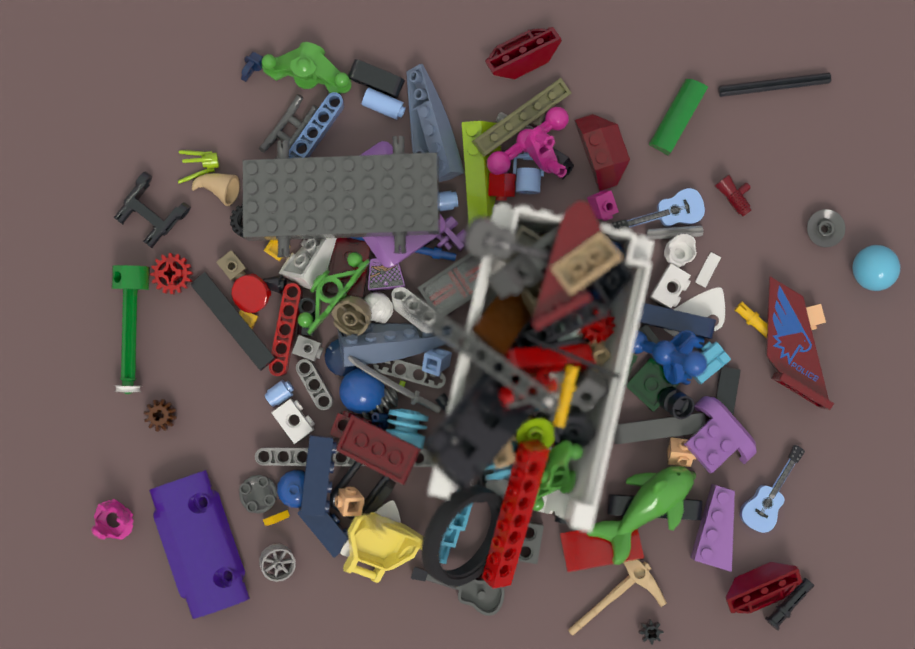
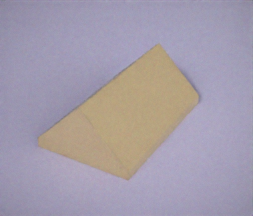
[550,232,623,295]

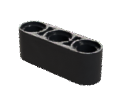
[348,59,405,98]

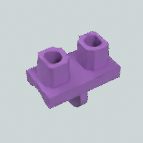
[437,216,466,251]

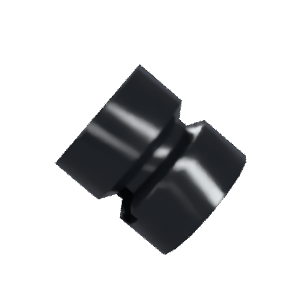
[659,386,694,419]

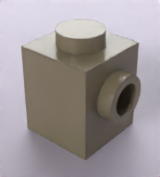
[216,250,249,281]

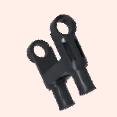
[113,171,191,249]

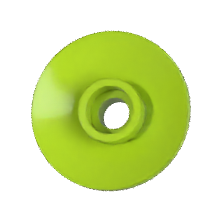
[516,418,555,448]

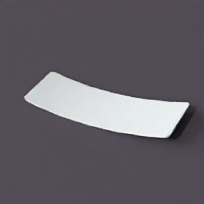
[695,252,721,288]

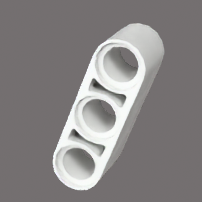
[392,287,435,333]

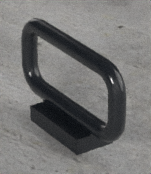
[330,461,396,519]

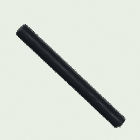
[718,72,832,97]

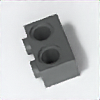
[518,521,544,564]

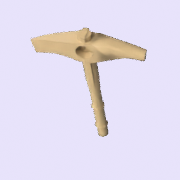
[568,560,667,636]

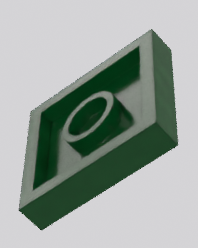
[625,358,680,412]

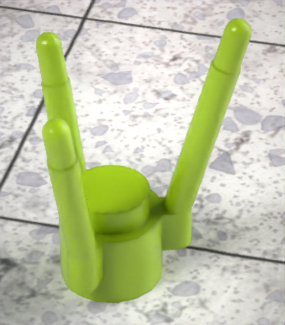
[178,150,219,184]

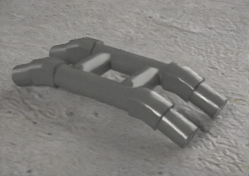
[259,94,318,159]

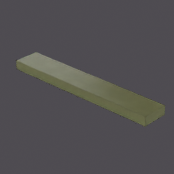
[472,78,571,157]

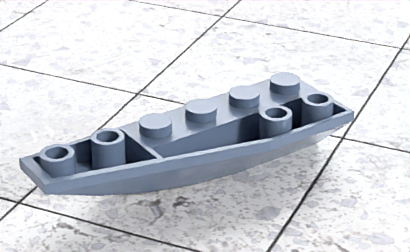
[406,64,465,182]
[337,323,452,367]

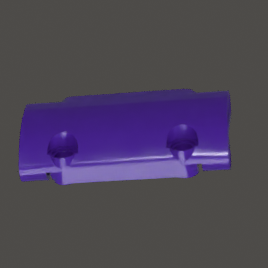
[149,470,250,619]

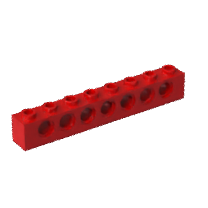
[482,440,550,589]

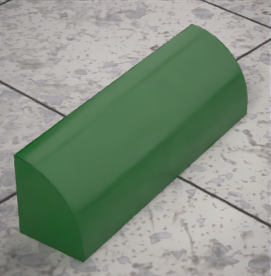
[648,79,708,156]

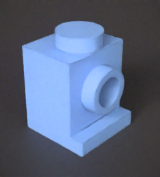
[422,348,452,377]

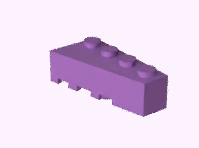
[690,484,735,572]

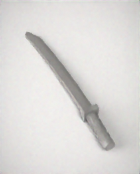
[348,355,441,414]

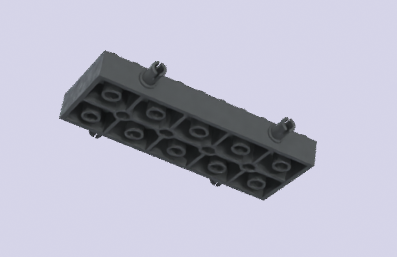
[243,136,440,258]

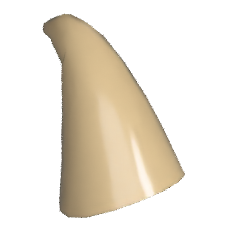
[192,173,240,206]

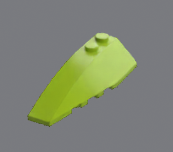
[462,121,501,224]

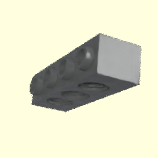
[541,367,608,440]

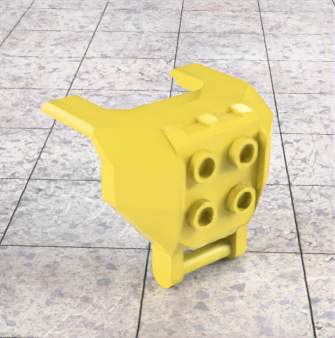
[343,512,424,583]

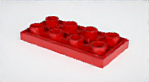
[560,529,644,573]

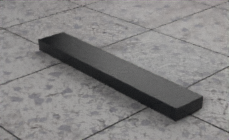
[190,272,276,371]

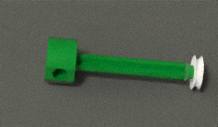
[111,265,150,394]

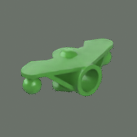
[261,42,352,94]
[298,252,371,335]
[533,441,584,511]

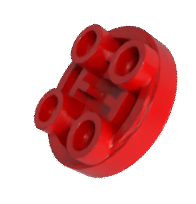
[232,273,271,313]

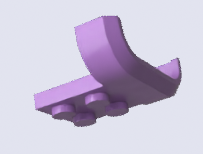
[684,396,757,473]

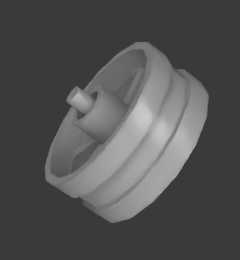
[259,544,296,582]

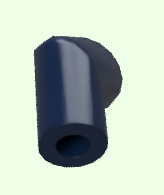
[371,413,389,430]

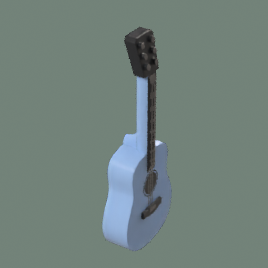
[611,188,705,230]
[740,445,805,533]

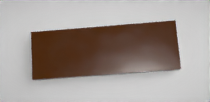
[471,291,531,357]

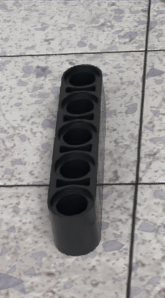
[516,300,609,349]
[607,494,703,520]

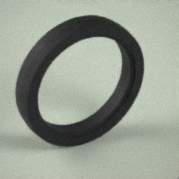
[421,485,503,587]

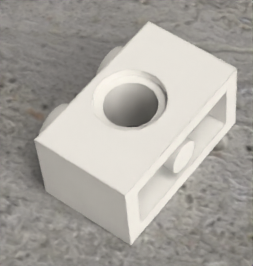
[649,264,691,309]
[272,399,315,444]

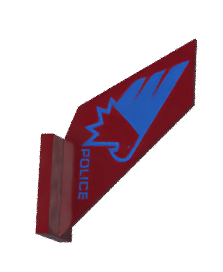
[766,276,834,410]

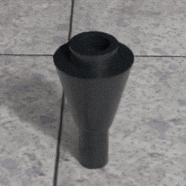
[263,275,287,294]

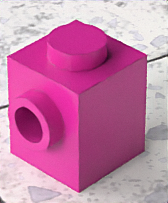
[587,190,619,221]

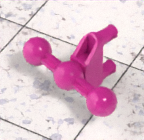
[487,107,569,178]

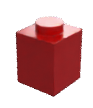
[488,173,516,201]

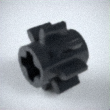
[638,619,664,645]

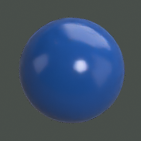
[339,368,385,414]

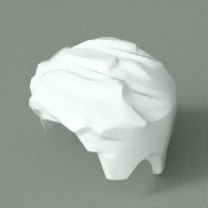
[664,234,697,268]
[364,291,393,323]

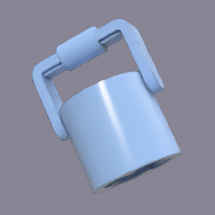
[513,152,544,194]

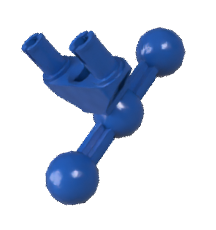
[632,330,708,385]

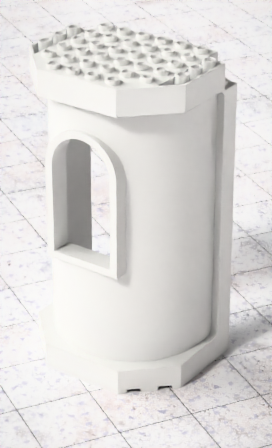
[428,203,654,532]

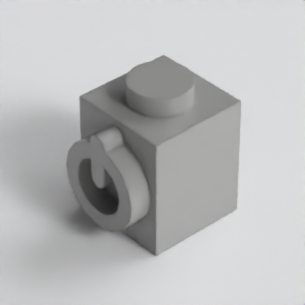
[292,335,324,362]

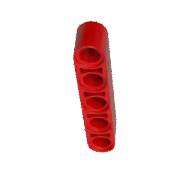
[269,283,303,376]
[502,344,597,376]

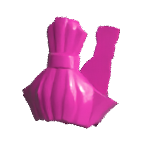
[92,499,134,540]

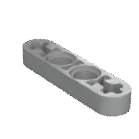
[373,360,446,388]

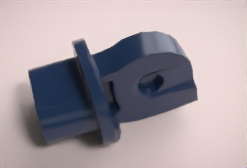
[241,52,263,82]

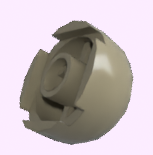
[332,296,372,335]

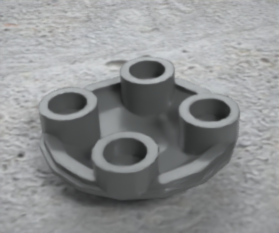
[239,475,277,514]

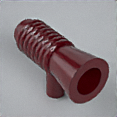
[714,174,752,217]

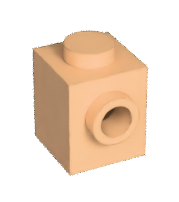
[806,304,826,330]

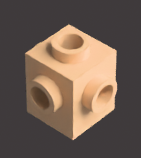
[667,437,696,467]
[335,486,364,516]

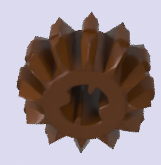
[143,399,177,432]

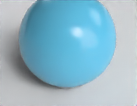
[852,245,901,291]

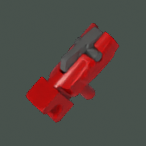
[498,367,558,409]

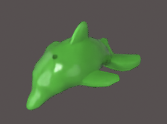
[587,466,696,565]

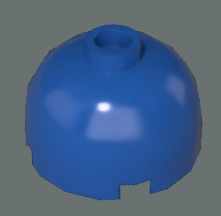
[277,470,305,508]

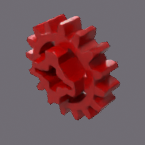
[150,253,193,295]
[577,301,616,344]

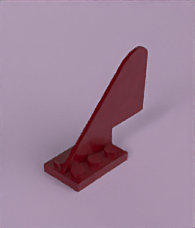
[531,201,604,330]

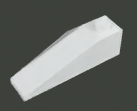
[279,238,336,291]

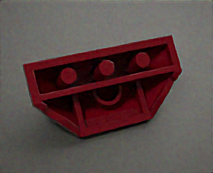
[485,27,562,80]
[574,114,630,192]
[725,562,802,614]

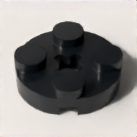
[554,411,594,448]

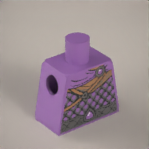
[368,258,406,291]

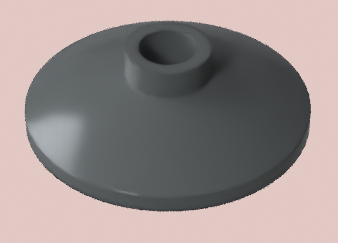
[807,209,846,247]

